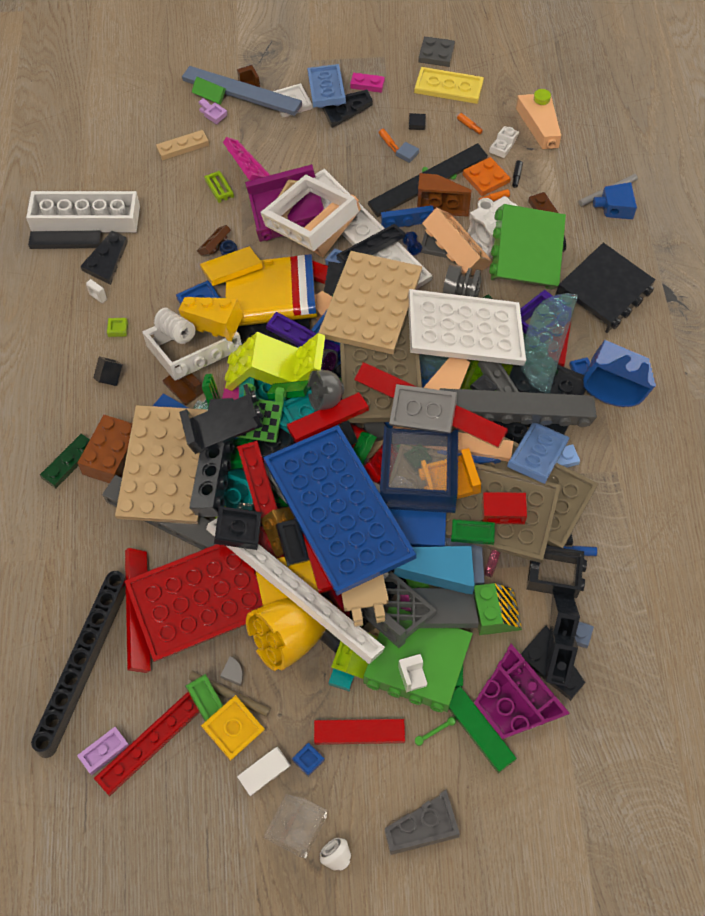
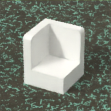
[398,654,427,692]

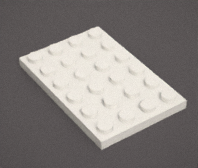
[408,289,526,366]

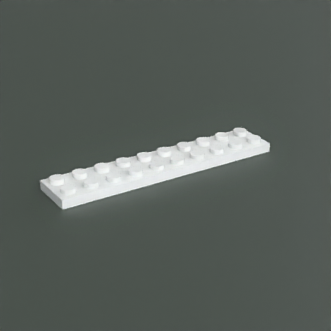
[315,169,432,289]

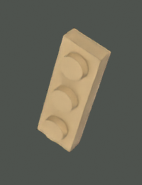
[156,130,209,160]

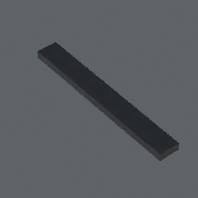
[368,143,488,218]

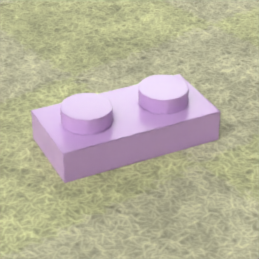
[77,727,129,776]

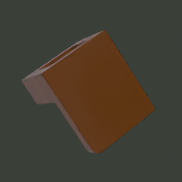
[237,65,260,87]

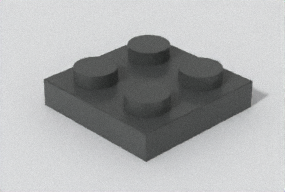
[418,36,455,67]

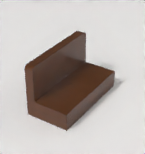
[163,359,204,405]

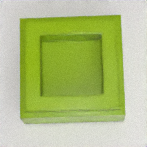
[107,318,128,337]

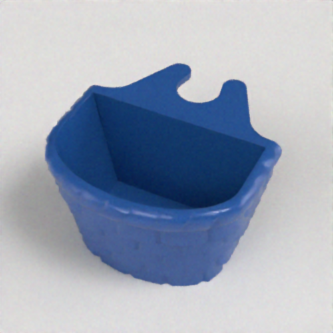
[583,340,656,407]

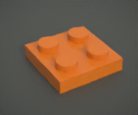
[462,157,511,196]

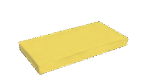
[414,67,484,104]

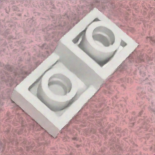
[489,126,519,158]
[237,747,291,796]

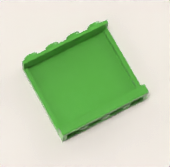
[489,204,566,290]
[363,607,473,713]

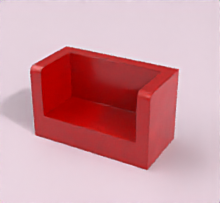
[482,492,527,525]

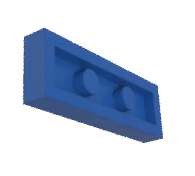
[381,205,434,228]

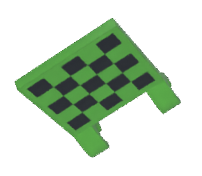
[237,383,287,443]

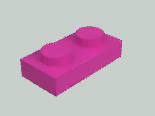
[350,72,385,93]

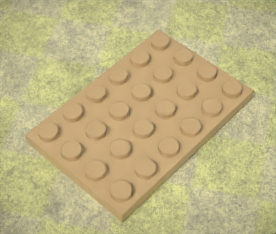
[319,251,422,354]
[115,405,208,524]

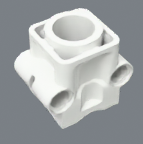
[468,196,518,258]

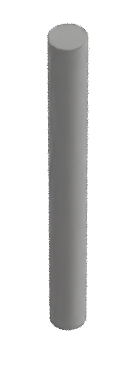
[578,174,638,207]

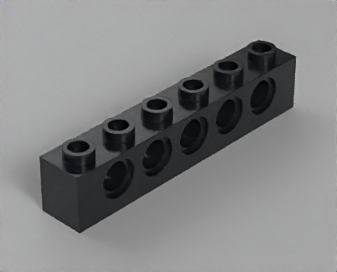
[189,398,234,517]

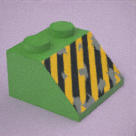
[473,583,522,636]

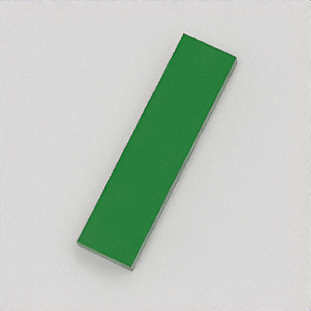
[449,686,517,774]

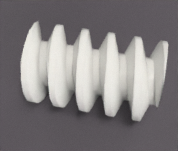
[154,308,196,344]

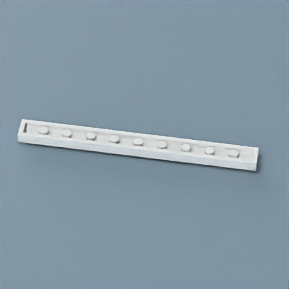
[206,518,385,664]

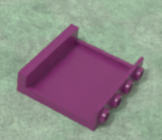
[245,164,324,242]

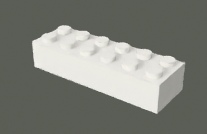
[26,191,140,232]

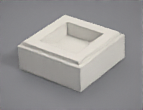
[86,279,107,303]

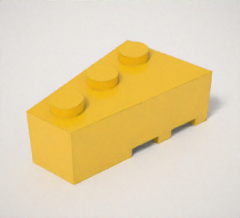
[178,297,243,342]

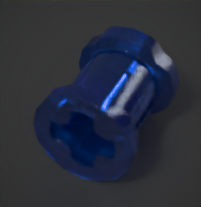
[402,231,422,255]

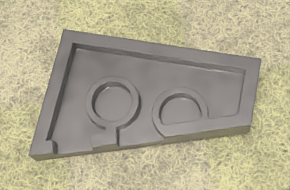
[385,790,460,855]

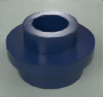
[220,240,238,255]

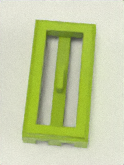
[204,171,234,203]

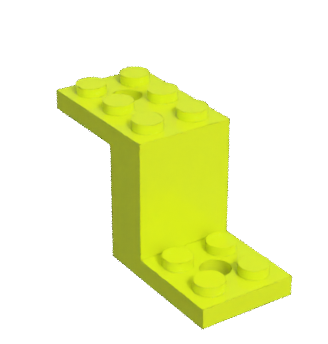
[225,332,325,391]

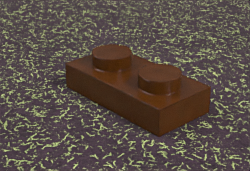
[528,192,558,213]
[197,225,231,256]

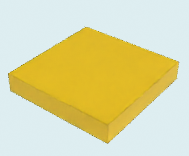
[201,695,265,761]

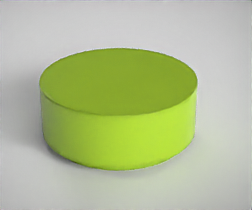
[534,89,551,105]

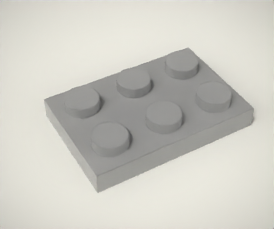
[389,384,458,434]

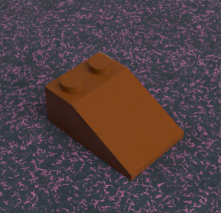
[417,173,472,217]

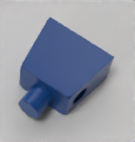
[593,182,637,219]

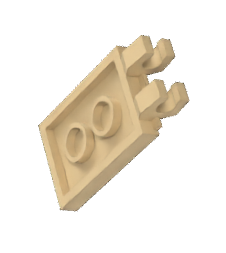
[341,574,388,627]

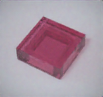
[484,550,500,578]

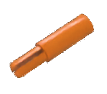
[457,113,483,134]
[379,129,399,153]
[479,189,510,201]

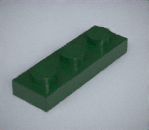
[40,433,90,489]

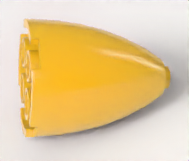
[246,597,333,671]

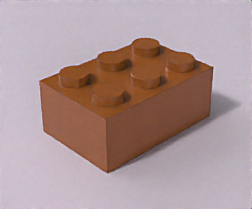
[77,415,133,483]

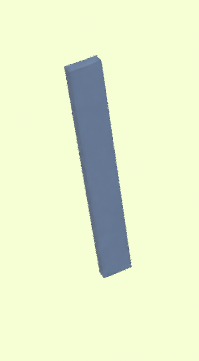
[182,66,302,116]

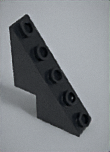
[546,592,580,687]

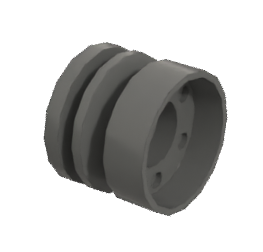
[443,264,481,297]

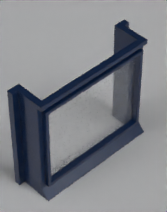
[380,426,458,513]

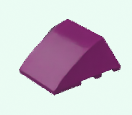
[474,644,570,739]

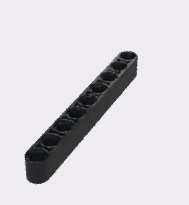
[31,571,126,758]

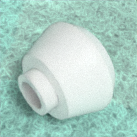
[320,838,351,871]

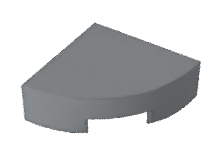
[220,656,243,686]

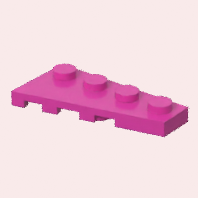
[223,137,270,180]

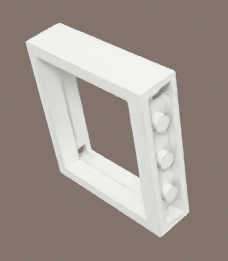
[260,175,359,251]
[142,315,242,380]

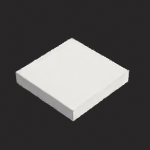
[273,83,313,118]

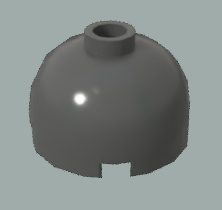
[308,370,344,410]

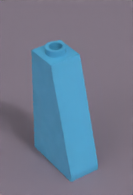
[394,546,474,594]

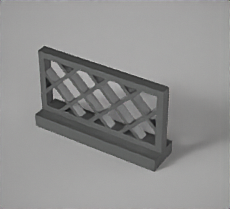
[361,571,437,648]

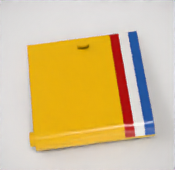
[226,254,317,326]

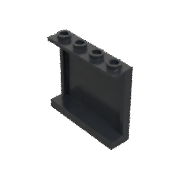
[555,242,656,333]

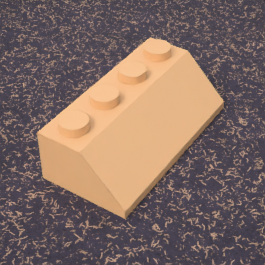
[422,208,492,276]

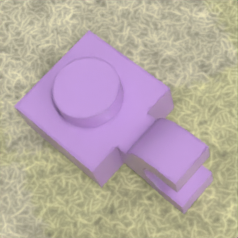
[199,98,227,124]

